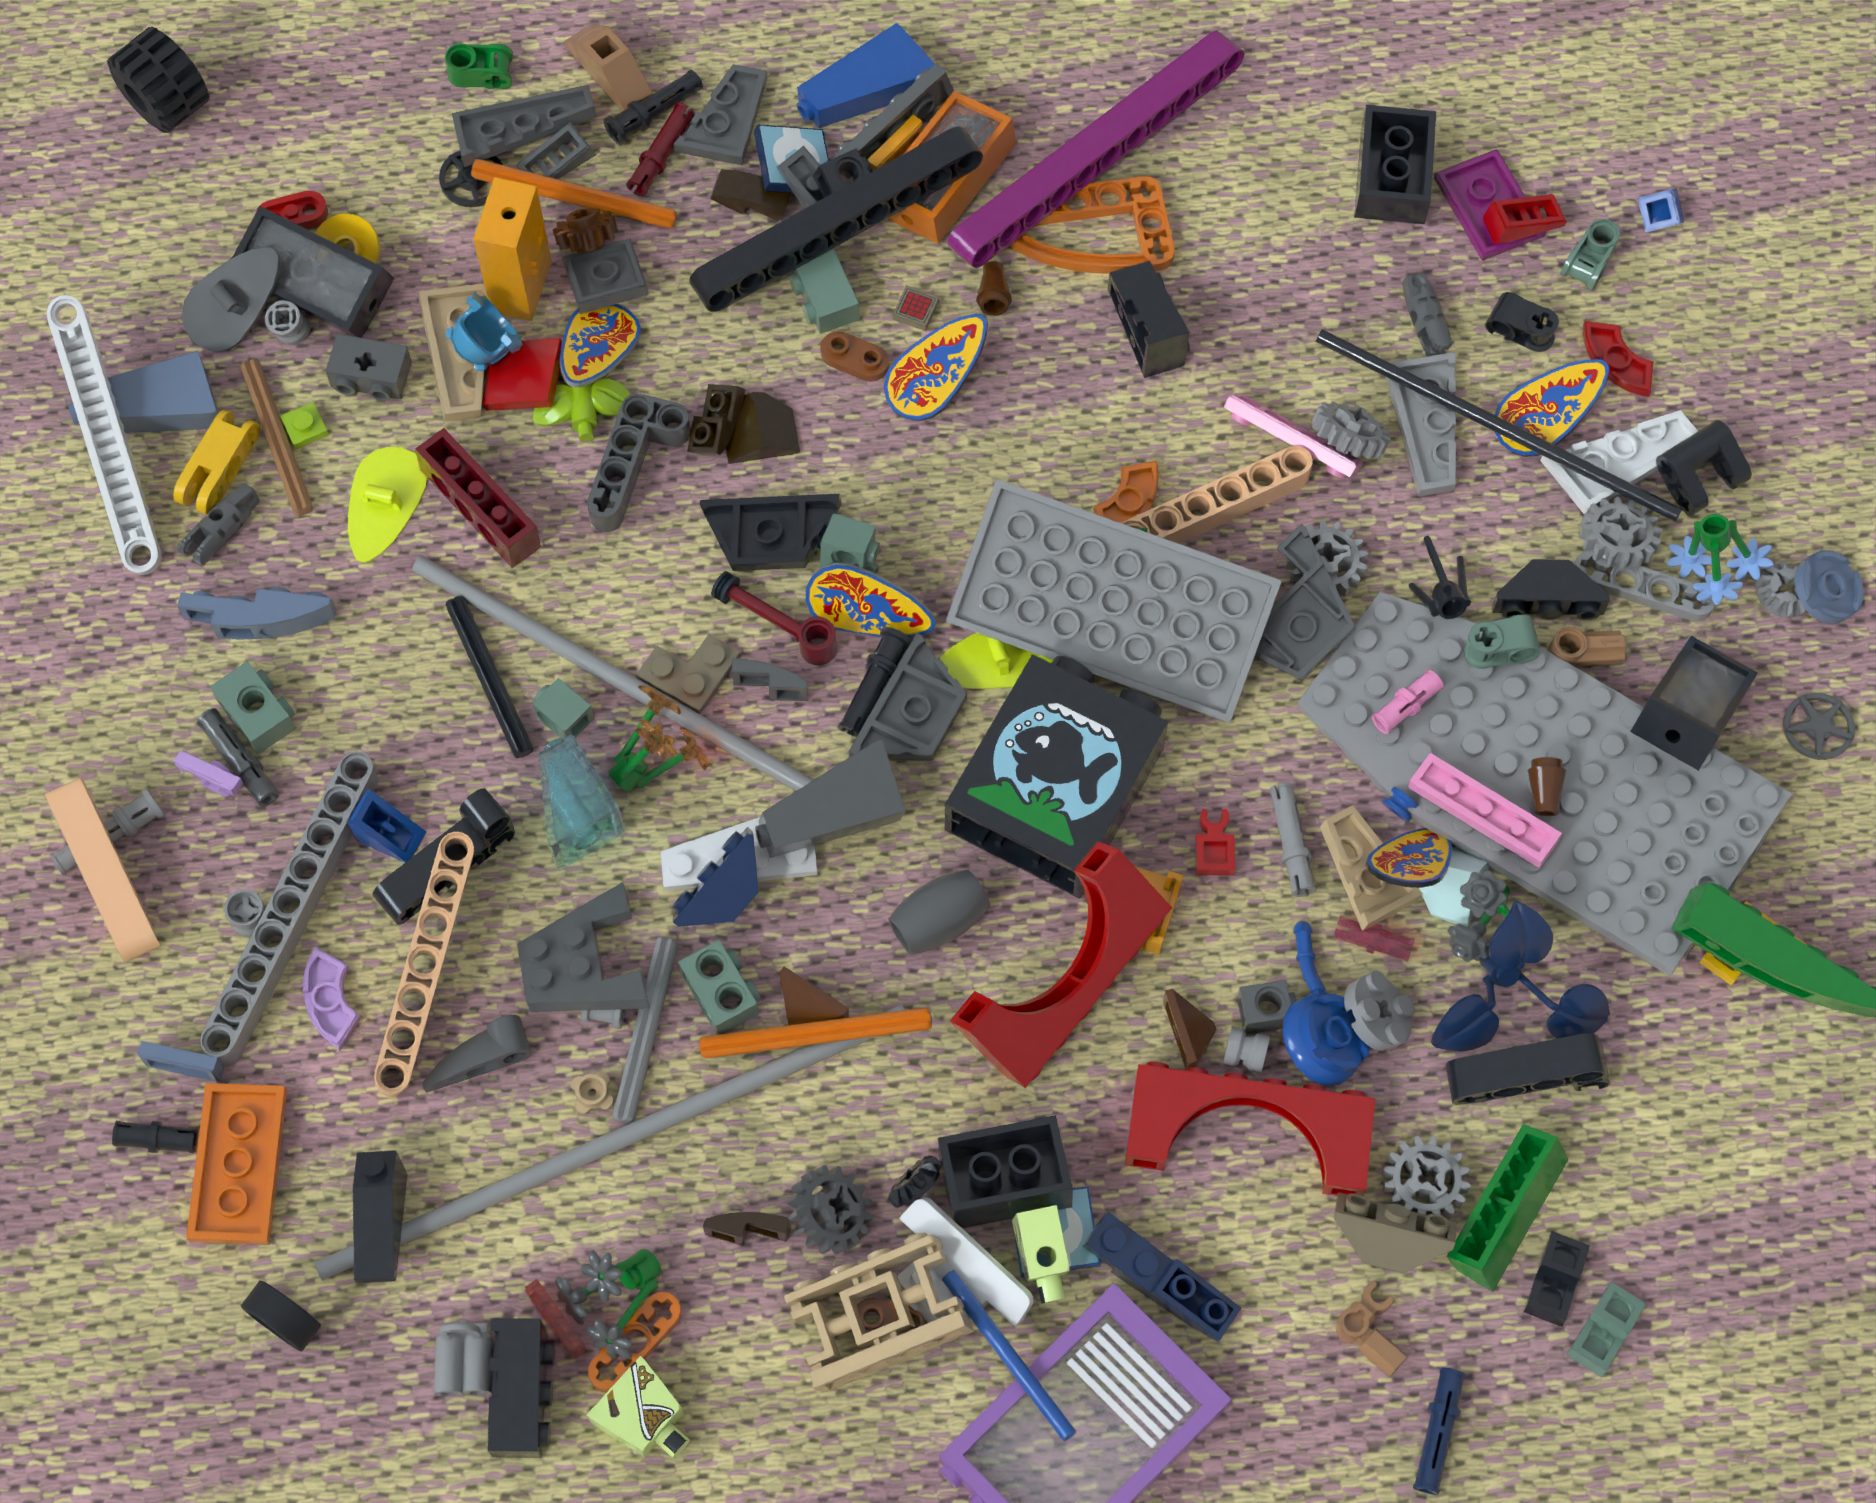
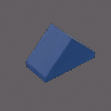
[348,790,426,863]

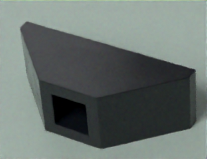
[1492,559,1610,620]

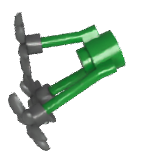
[555,1249,661,1359]

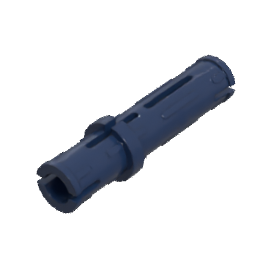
[1413,1367,1466,1496]

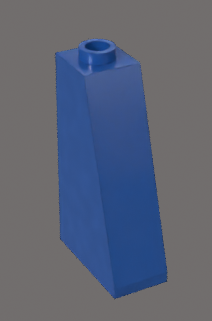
[796,23,935,128]

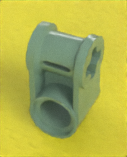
[1560,219,1620,291]
[1464,615,1541,669]

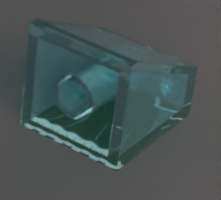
[539,734,625,871]

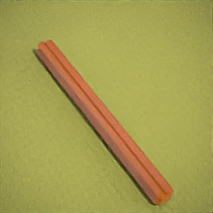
[471,159,677,228]
[699,1008,932,1058]

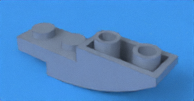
[177,587,336,640]

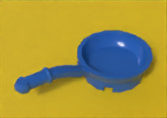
[1283,920,1370,1086]

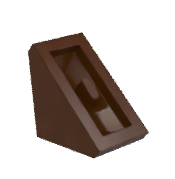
[780,966,849,1025]
[1163,989,1217,1068]

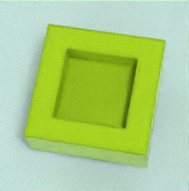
[280,402,329,450]

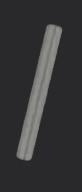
[613,937,678,1124]

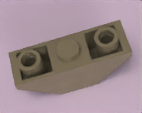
[1334,1192,1457,1274]

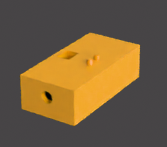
[473,177,552,321]

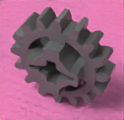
[787,1165,873,1255]

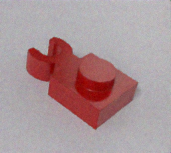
[1195,809,1235,876]

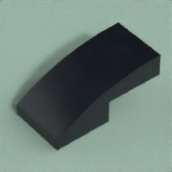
[1524,1231,1590,1327]

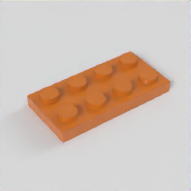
[186,1083,287,1245]

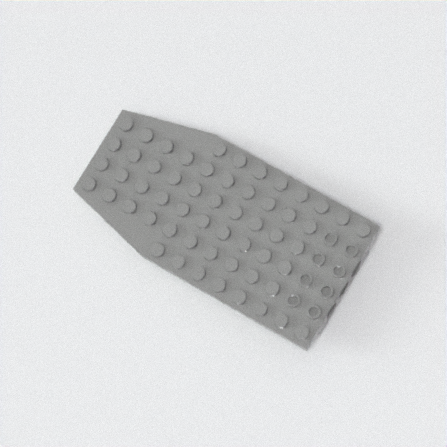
[1297,592,1792,977]

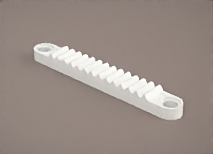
[47,295,162,575]

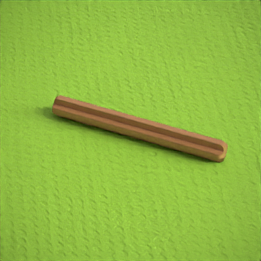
[241,359,313,516]

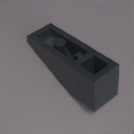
[353,1150,408,1283]

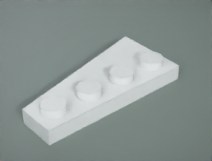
[1540,410,1698,514]
[660,817,817,891]

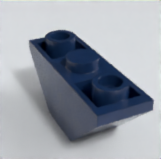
[672,827,759,927]

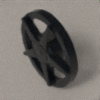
[439,150,503,207]

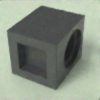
[1237,980,1297,1034]

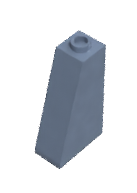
[68,351,219,433]

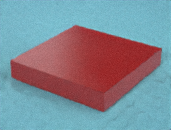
[482,338,562,411]

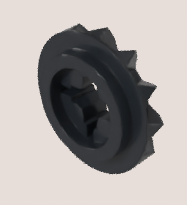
[888,1155,942,1208]

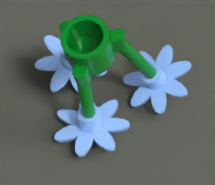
[1667,514,1774,605]

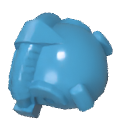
[446,291,523,371]

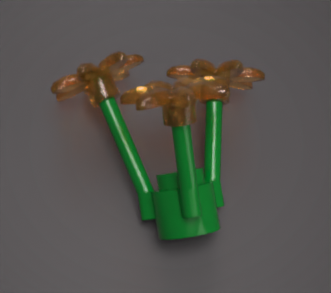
[608,685,709,792]

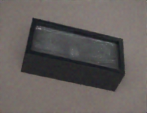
[231,206,394,338]
[1630,636,1758,771]

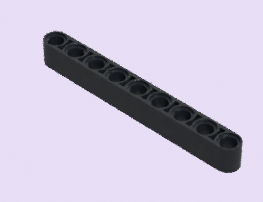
[689,126,983,312]

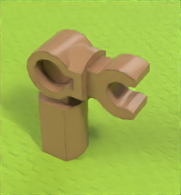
[1335,1281,1408,1378]

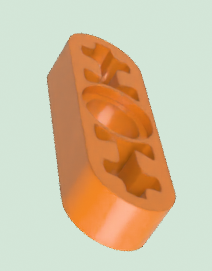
[588,1292,681,1393]

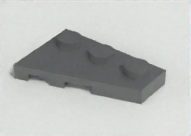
[674,64,768,165]

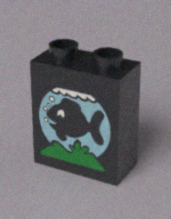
[944,654,1168,899]

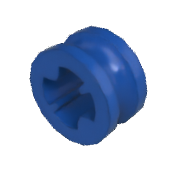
[1381,787,1419,823]

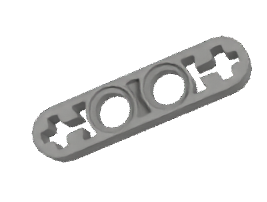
[1574,551,1715,621]

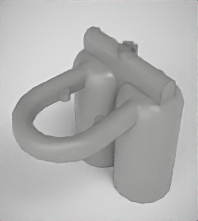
[434,1320,493,1396]

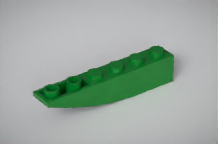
[1671,883,1876,1017]

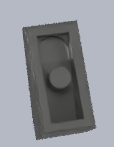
[777,146,824,209]

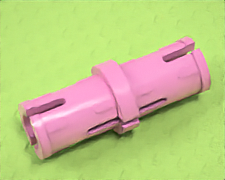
[1371,670,1444,734]

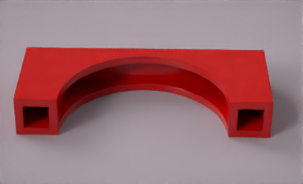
[1124,1061,1375,1196]

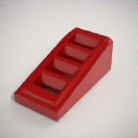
[1483,194,1567,244]

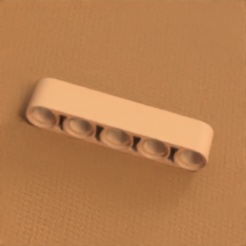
[45,777,161,963]

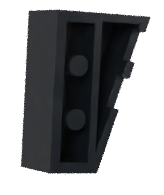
[488,1318,555,1458]

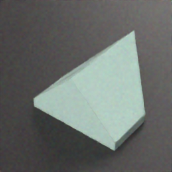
[1419,847,1489,927]

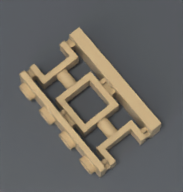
[784,1233,974,1392]

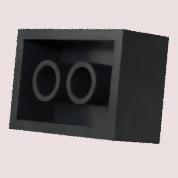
[1354,105,1436,225]
[938,1115,1073,1228]

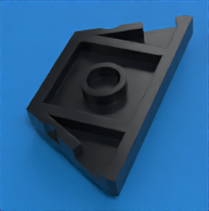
[700,493,842,571]

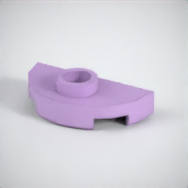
[173,750,243,797]

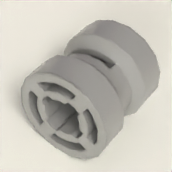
[265,300,311,345]
[224,889,266,937]
[1222,1026,1270,1074]

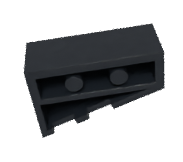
[1107,261,1190,378]

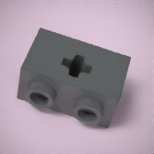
[326,334,412,401]

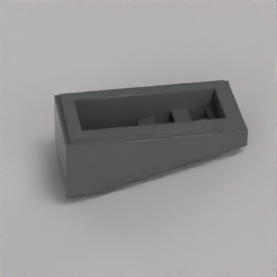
[516,122,596,179]

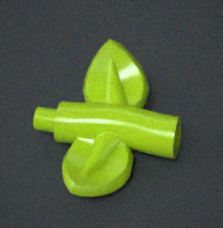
[533,378,631,442]

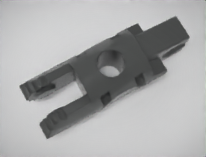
[1402,273,1453,356]
[177,483,260,566]

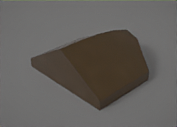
[726,392,800,464]

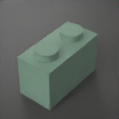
[789,248,860,334]

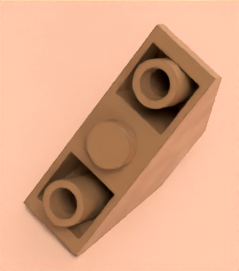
[564,24,653,111]

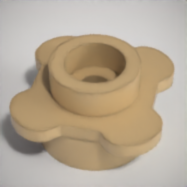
[571,1072,614,1114]

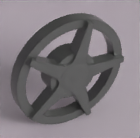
[1783,693,1855,760]

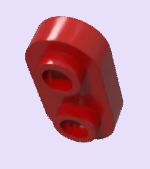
[256,191,328,230]

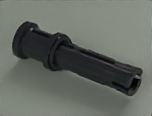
[604,70,703,146]
[838,627,912,738]

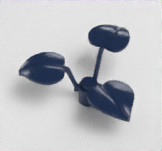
[1431,901,1610,1052]

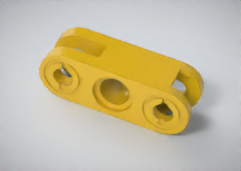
[173,409,260,515]

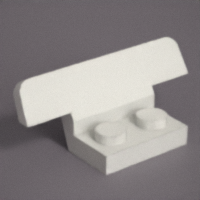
[898,1197,1033,1327]

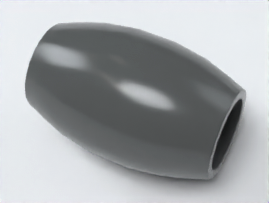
[888,870,990,955]

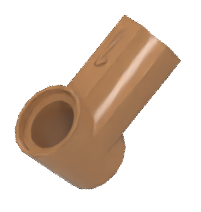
[1547,626,1626,667]

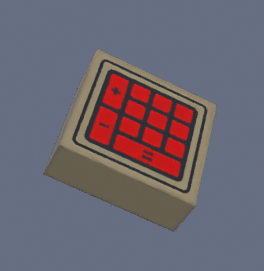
[893,285,939,331]

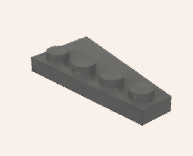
[452,85,596,167]

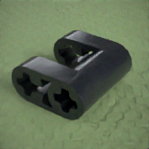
[1656,420,1752,516]

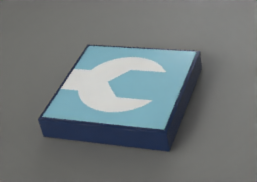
[754,124,829,193]

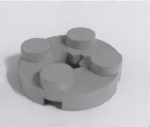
[1344,970,1415,1051]

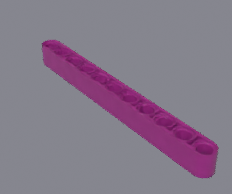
[947,30,1245,268]

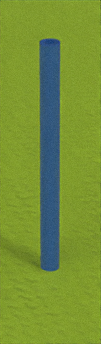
[942,1270,1077,1442]

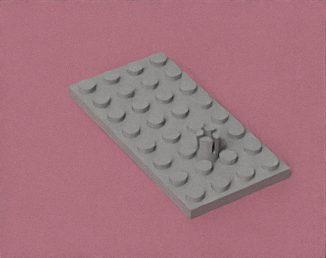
[946,479,1282,723]

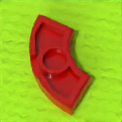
[1583,321,1654,397]

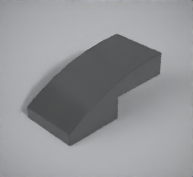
[732,658,808,702]

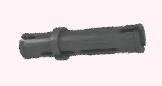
[197,708,280,807]

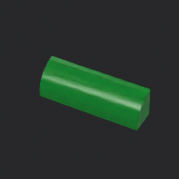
[1447,1124,1568,1292]

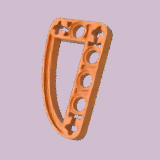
[1009,176,1174,274]

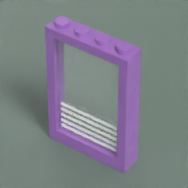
[939,1283,1232,1503]

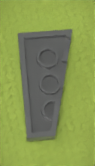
[833,63,954,179]

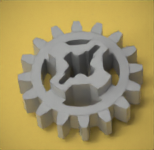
[1311,401,1391,459]
[1579,497,1662,570]
[1286,520,1368,597]
[1382,1136,1471,1218]

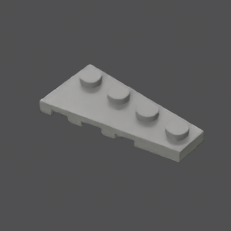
[1386,352,1456,497]

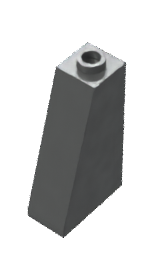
[755,740,906,858]

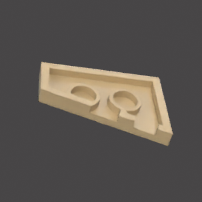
[1320,805,1423,931]

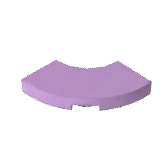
[303,947,361,1050]

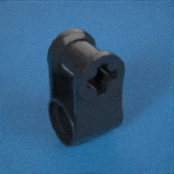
[1485,292,1559,352]

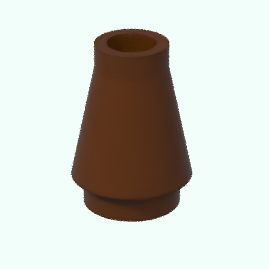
[976,261,1012,316]
[1527,757,1566,816]

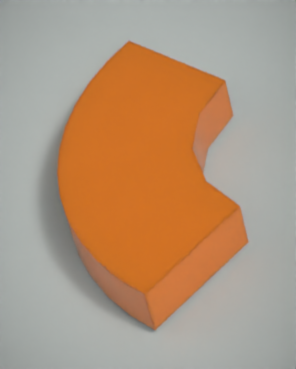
[1093,460,1159,523]

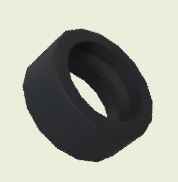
[241,1280,321,1352]

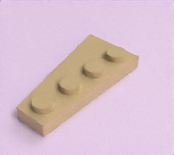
[418,283,487,422]

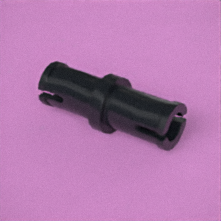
[112,1120,198,1154]

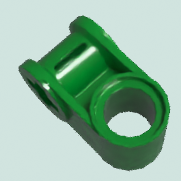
[445,43,513,89]

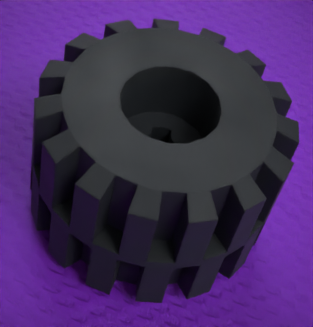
[107,26,210,133]

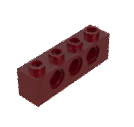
[415,428,541,568]

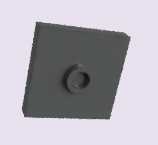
[562,238,649,314]

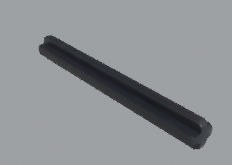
[445,596,533,759]

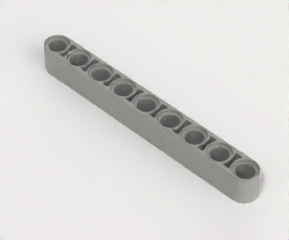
[200,751,378,1067]

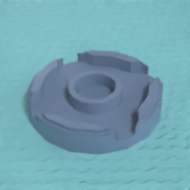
[1794,550,1864,624]

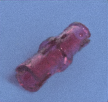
[1333,915,1415,962]

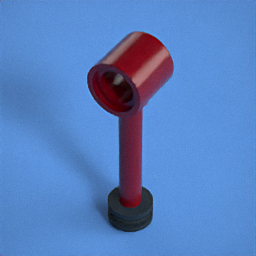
[711,571,837,665]

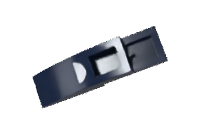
[1082,1212,1241,1342]

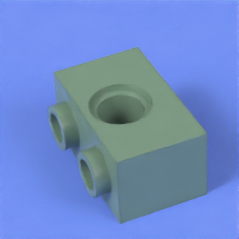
[209,661,295,755]

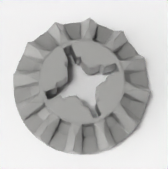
[1756,560,1807,618]

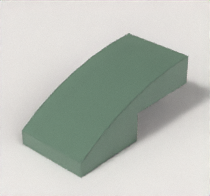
[1567,1282,1646,1377]

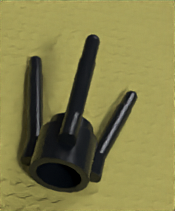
[1408,535,1471,619]

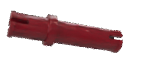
[626,102,695,197]

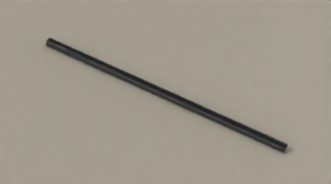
[1316,329,1682,522]

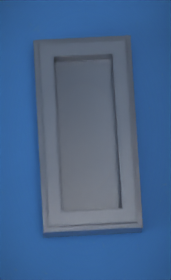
[137,1041,224,1082]

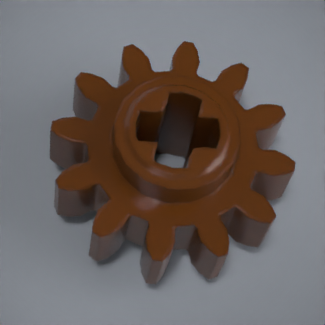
[553,208,618,253]

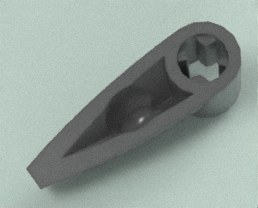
[423,1015,531,1093]

